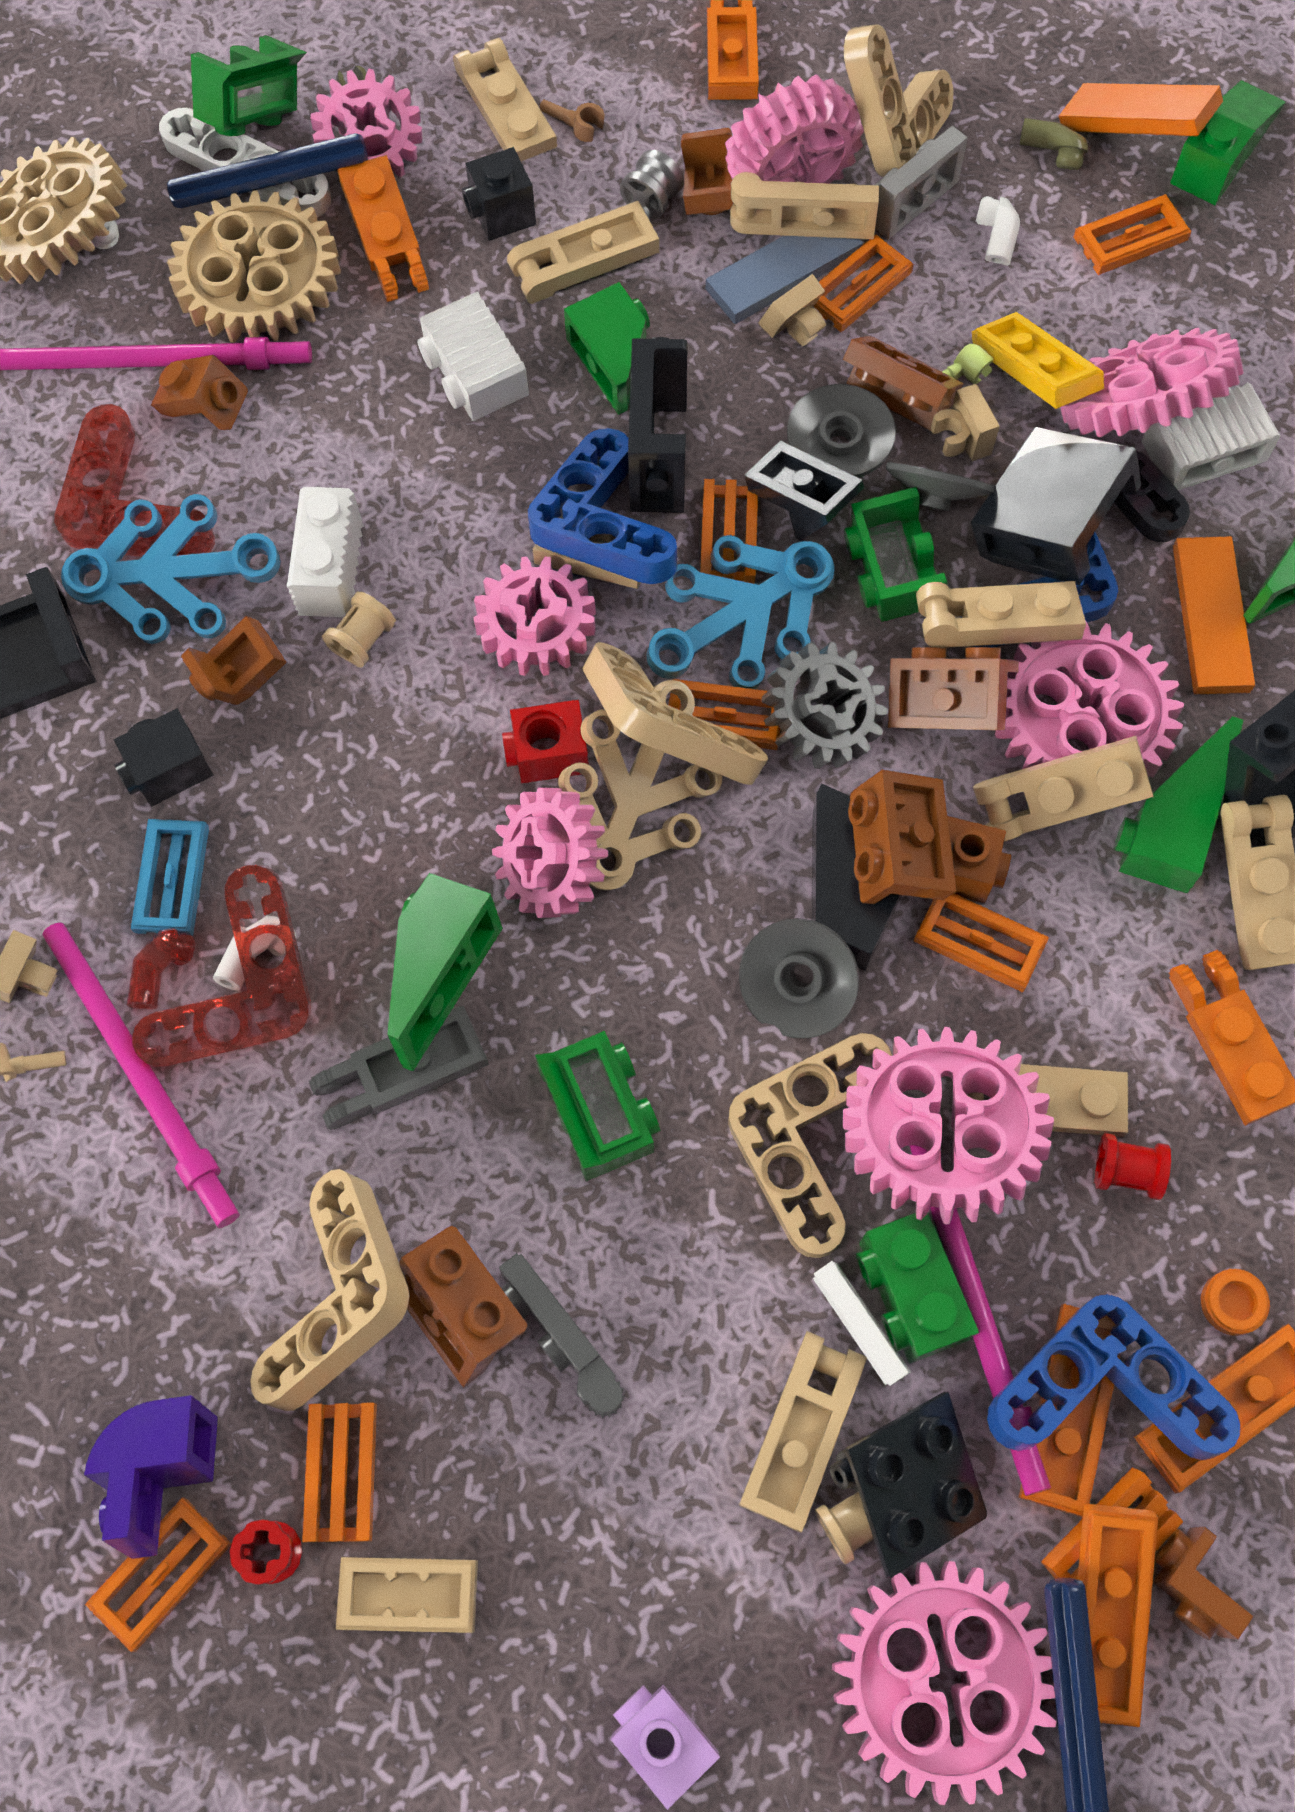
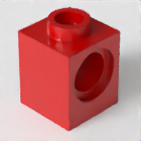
[502,699,589,783]

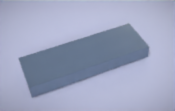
[705,236,863,324]

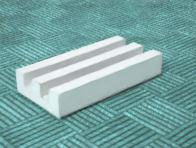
[813,1261,911,1386]

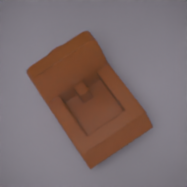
[681,128,734,215]
[151,355,248,430]
[181,616,287,705]
[1153,1527,1254,1640]

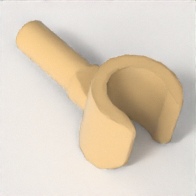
[0,1043,66,1082]

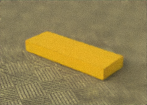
[971,312,1104,409]

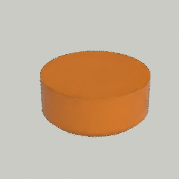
[1201,1269,1270,1336]

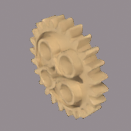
[0,137,127,284]
[167,190,341,343]

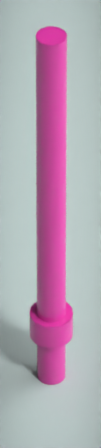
[0,337,312,370]
[42,922,240,1228]
[909,1145,1051,1496]

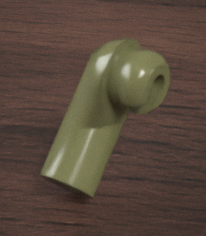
[1019,118,1088,170]

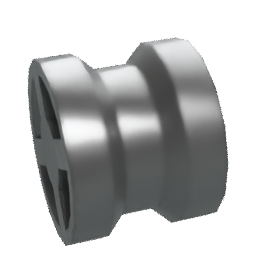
[620,150,684,219]

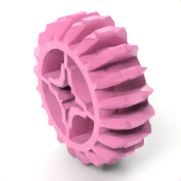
[725,74,864,184]

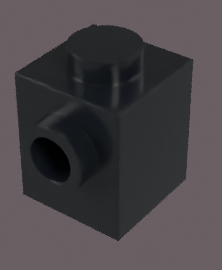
[462,147,536,241]
[113,708,214,807]

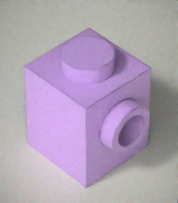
[610,1685,720,1810]

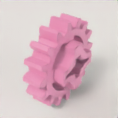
[310,69,422,177]
[473,556,596,676]
[492,788,608,918]

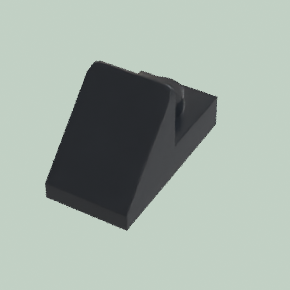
[744,441,864,541]

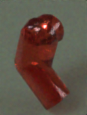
[126,928,195,1009]

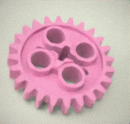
[1060,328,1244,437]
[995,621,1184,778]
[843,1027,1054,1224]
[832,1561,1057,1805]

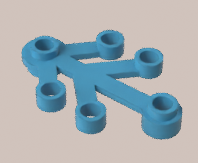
[61,494,281,644]
[647,535,834,689]

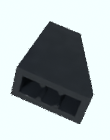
[812,783,902,971]

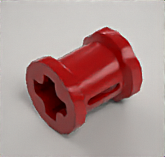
[1094,1133,1171,1201]
[230,1519,303,1585]

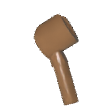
[539,99,605,142]

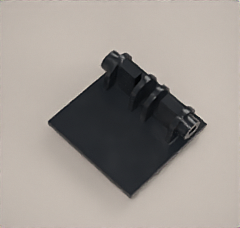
[830,1391,987,1579]

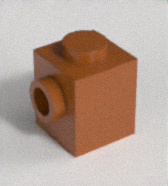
[947,816,1012,903]

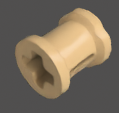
[322,591,396,668]
[815,1492,874,1565]

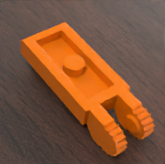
[707,0,759,100]
[337,155,429,302]
[1169,949,1295,1126]

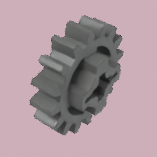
[762,642,888,769]

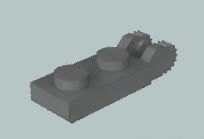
[309,1006,489,1130]
[499,1253,624,1418]

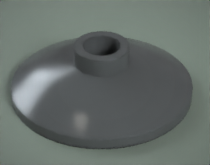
[787,384,896,478]
[885,462,996,511]
[739,918,859,1038]

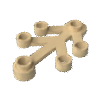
[558,680,722,890]

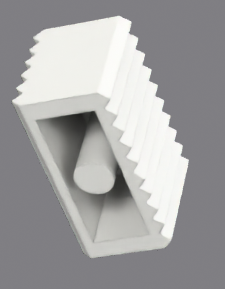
[417,292,529,421]
[1141,382,1280,490]
[287,487,364,617]

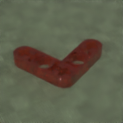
[54,404,215,557]
[132,864,311,1067]

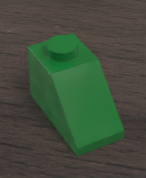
[564,282,650,415]

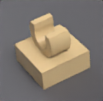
[758,274,826,347]
[931,383,1000,461]
[0,930,58,1003]

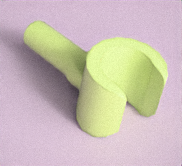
[942,344,993,384]

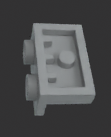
[875,125,968,240]

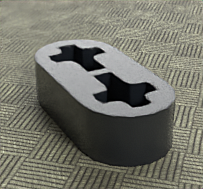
[1114,451,1190,542]

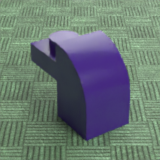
[84,1395,218,1559]

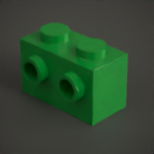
[856,1212,979,1364]

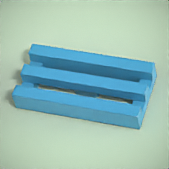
[131,819,209,936]

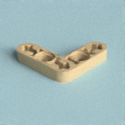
[844,24,953,177]
[582,642,768,785]
[728,1033,892,1258]
[250,1169,409,1411]

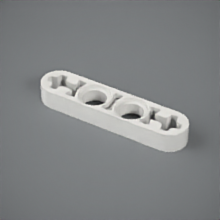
[159,108,332,217]

